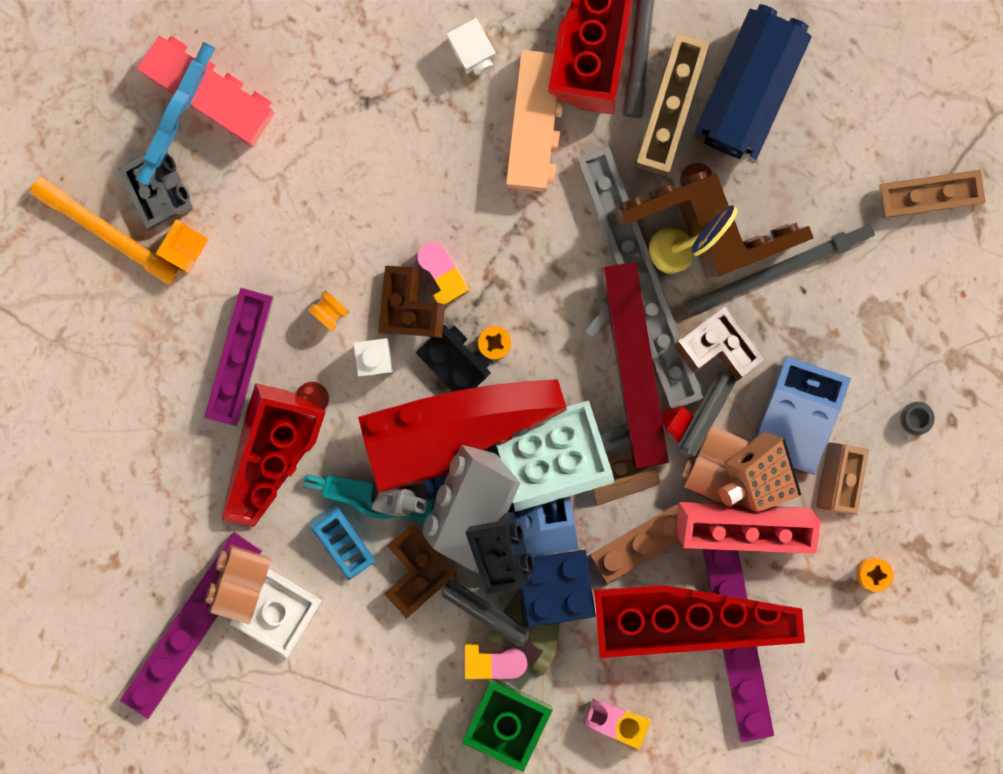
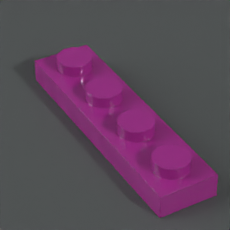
[204,287,274,427]

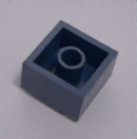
[518,549,596,628]

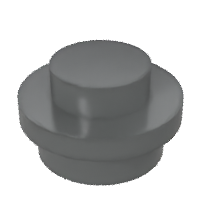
[900,402,935,435]

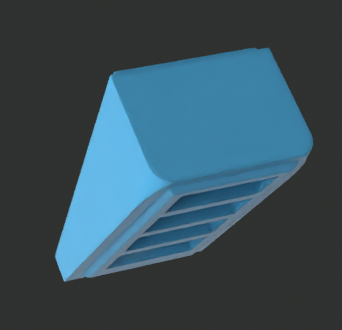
[308,504,376,581]

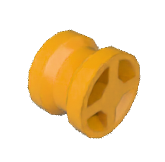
[307,290,350,332]
[478,326,511,360]
[856,557,894,592]

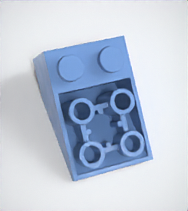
[755,356,851,475]
[507,496,579,557]

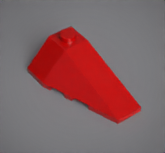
[221,383,326,527]

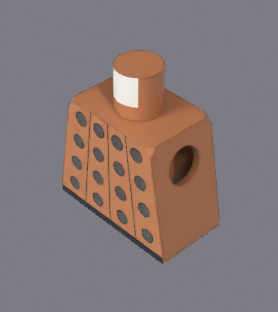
[719,432,802,511]

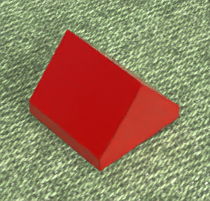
[661,405,694,444]

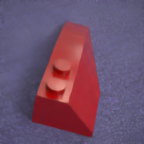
[548,0,633,115]
[358,379,567,493]
[594,585,805,658]

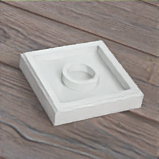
[230,568,322,658]

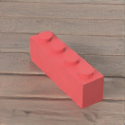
[137,35,275,147]
[675,502,821,554]

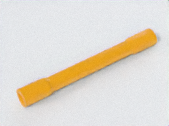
[29,176,180,286]

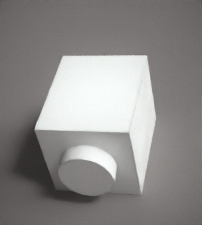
[447,18,496,75]
[354,338,393,378]

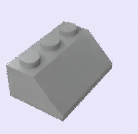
[422,444,520,573]

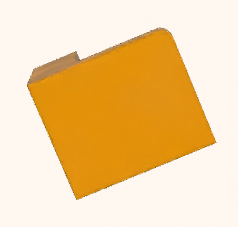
[156,219,208,273]

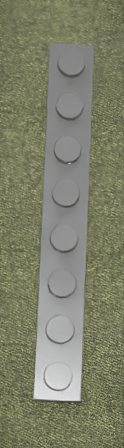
[577,146,703,409]

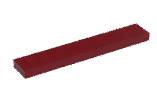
[601,262,669,468]

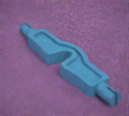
[136,42,216,186]

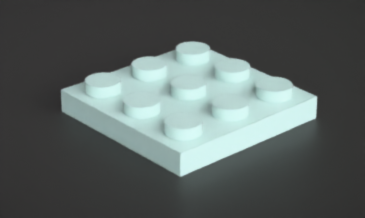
[496,400,615,511]

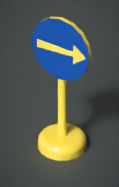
[649,205,738,274]

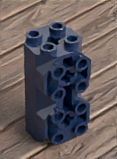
[692,4,812,163]

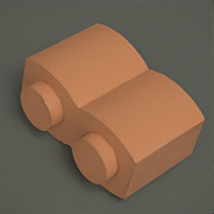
[680,425,748,504]
[205,545,271,624]

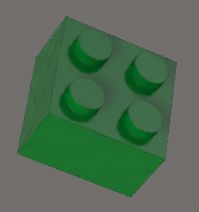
[462,679,553,772]

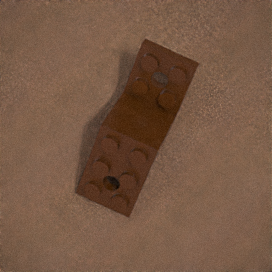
[610,171,814,277]

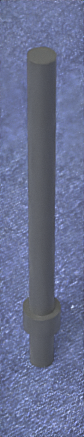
[684,224,875,316]

